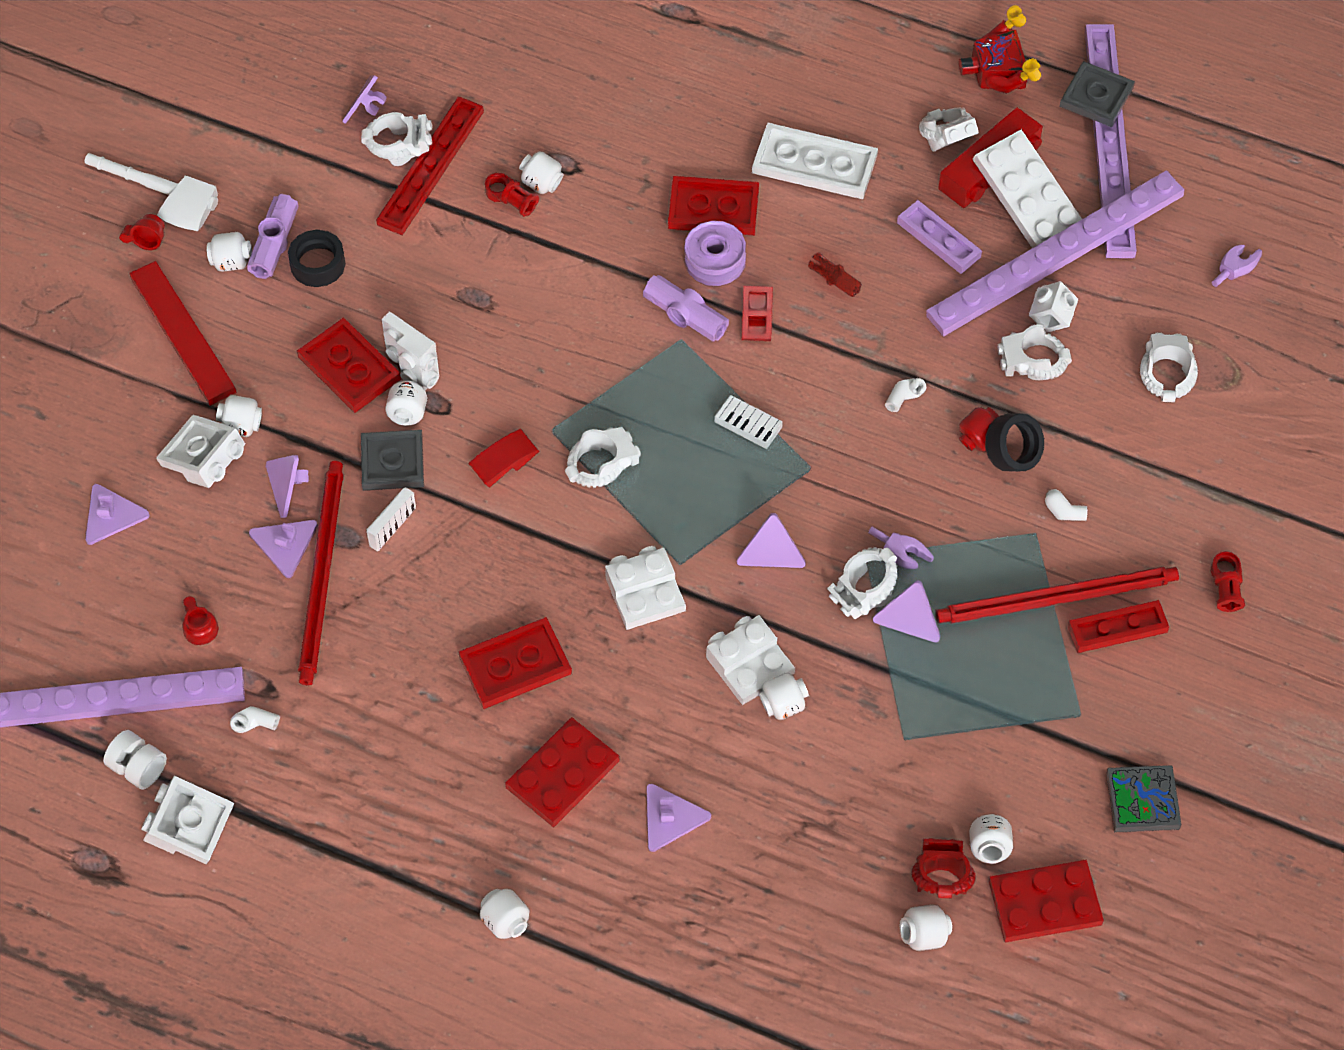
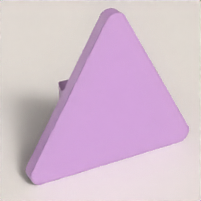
[342,75,387,124]
[266,455,309,518]
[85,484,150,545]
[737,513,806,568]
[249,520,318,578]
[873,580,941,643]
[647,784,711,852]

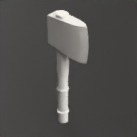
[85,153,218,231]

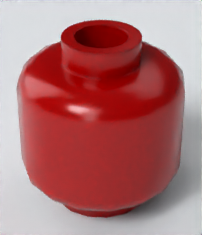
[959,407,999,452]

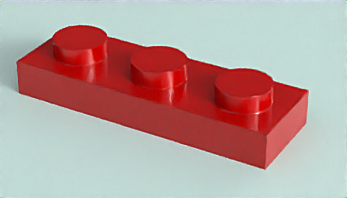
[1067,600,1169,653]

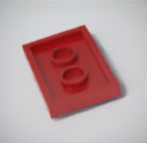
[668,176,759,236]
[297,317,401,413]
[458,617,572,709]
[505,717,620,828]
[989,859,1104,943]

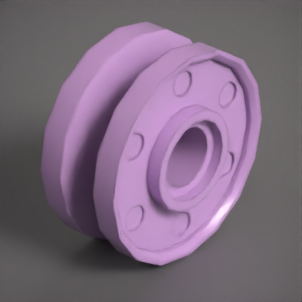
[684,221,746,286]

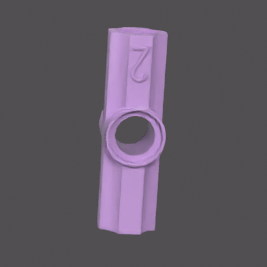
[247,194,298,279]
[643,275,729,342]

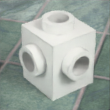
[1029,281,1078,333]

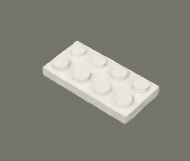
[752,123,878,199]
[973,129,1082,248]

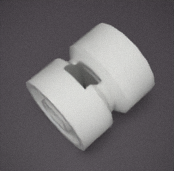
[103,730,167,790]

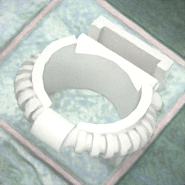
[919,107,978,152]
[361,112,432,166]
[997,324,1072,380]
[1140,333,1198,402]
[565,427,641,488]
[827,547,897,619]

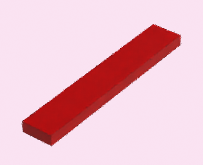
[376,96,484,236]
[129,261,237,406]

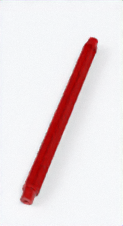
[298,461,344,686]
[935,567,1179,624]

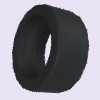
[288,229,346,287]
[985,413,1045,472]

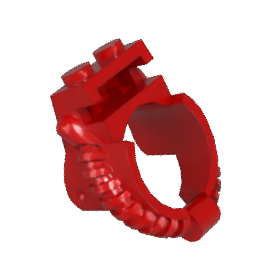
[911,838,976,899]

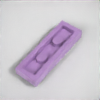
[897,200,982,274]

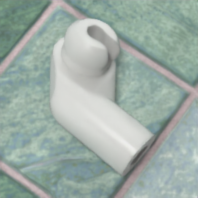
[885,378,926,412]

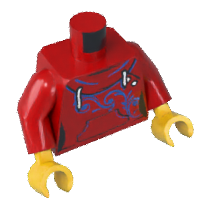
[959,5,1041,94]

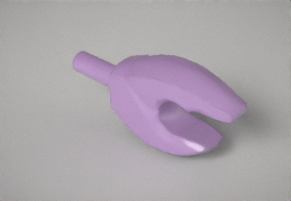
[1212,245,1262,287]
[868,526,934,569]

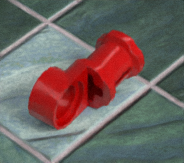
[485,172,539,217]
[1210,551,1245,612]

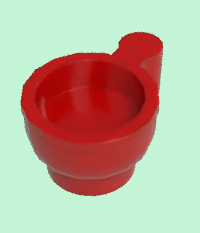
[119,214,165,251]
[182,596,219,645]

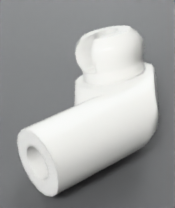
[1045,489,1087,521]
[230,706,280,733]

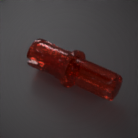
[808,252,862,297]

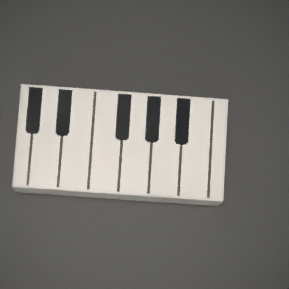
[715,395,783,449]
[366,487,416,552]

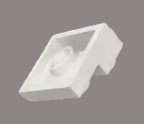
[382,311,439,390]
[156,415,245,488]
[605,546,686,630]
[706,615,795,705]
[141,776,234,864]

